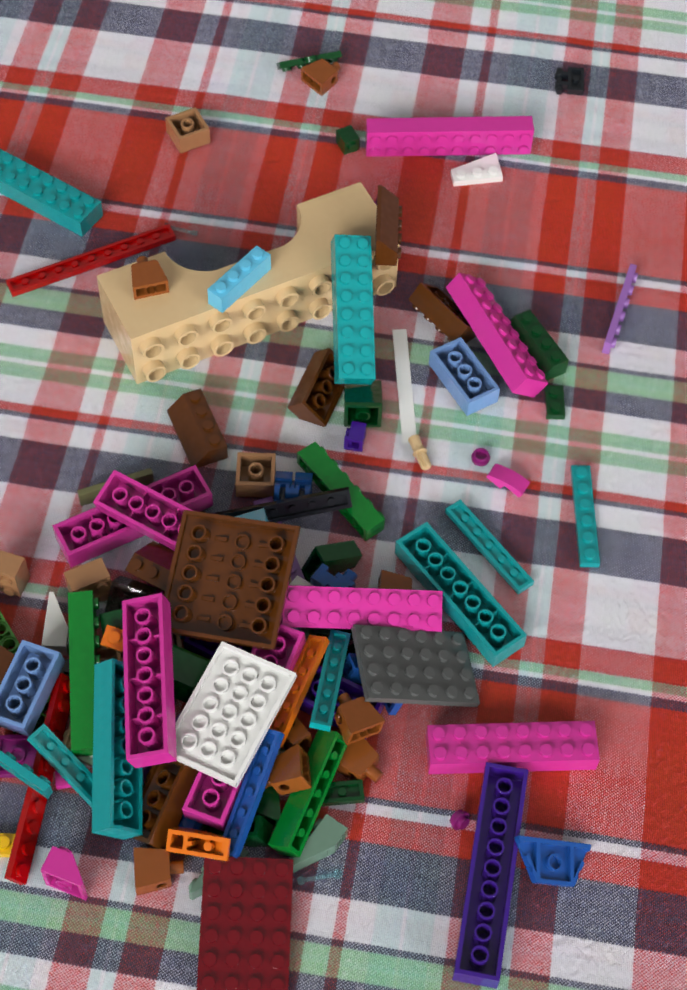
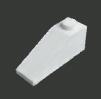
[41,592,69,656]

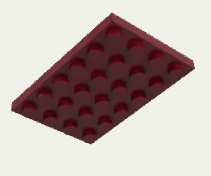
[197,857,293,990]

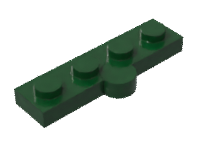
[276,50,342,72]

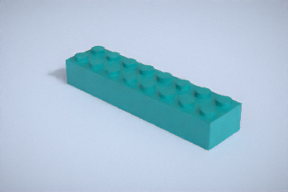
[0,149,103,237]
[331,234,376,385]
[395,522,527,667]
[92,658,143,840]

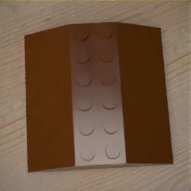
[164,510,301,650]

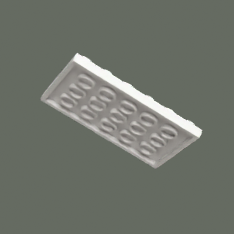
[175,641,297,788]

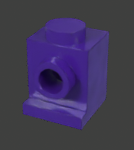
[344,421,367,452]

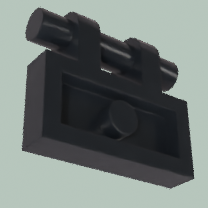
[554,67,584,95]

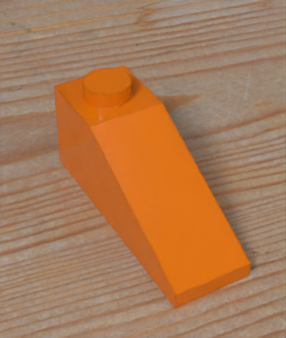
[166,827,231,861]

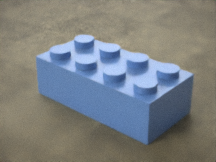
[429,337,500,416]
[0,640,66,737]

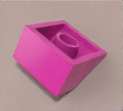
[41,846,88,900]

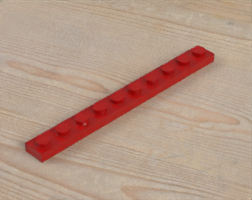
[5,224,176,297]
[4,673,70,885]

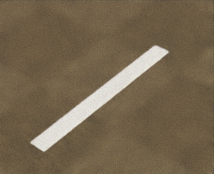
[392,329,416,443]

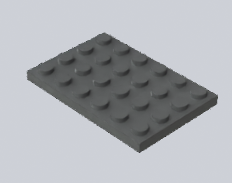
[351,624,480,707]

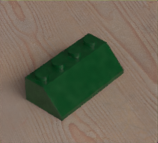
[510,309,569,381]
[172,644,211,703]

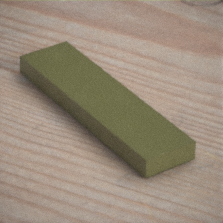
[77,468,154,506]

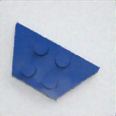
[515,835,591,888]

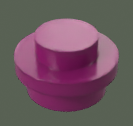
[471,448,490,466]
[450,810,470,830]

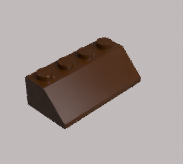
[375,185,402,266]
[408,282,477,343]
[287,348,344,427]
[167,388,228,468]
[125,541,174,592]
[132,761,198,849]

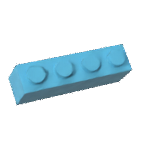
[207,245,271,313]

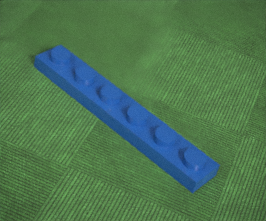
[223,729,284,858]

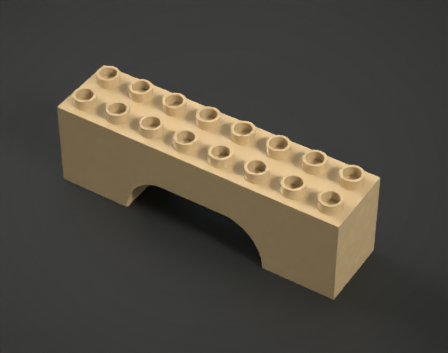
[97,182,399,384]

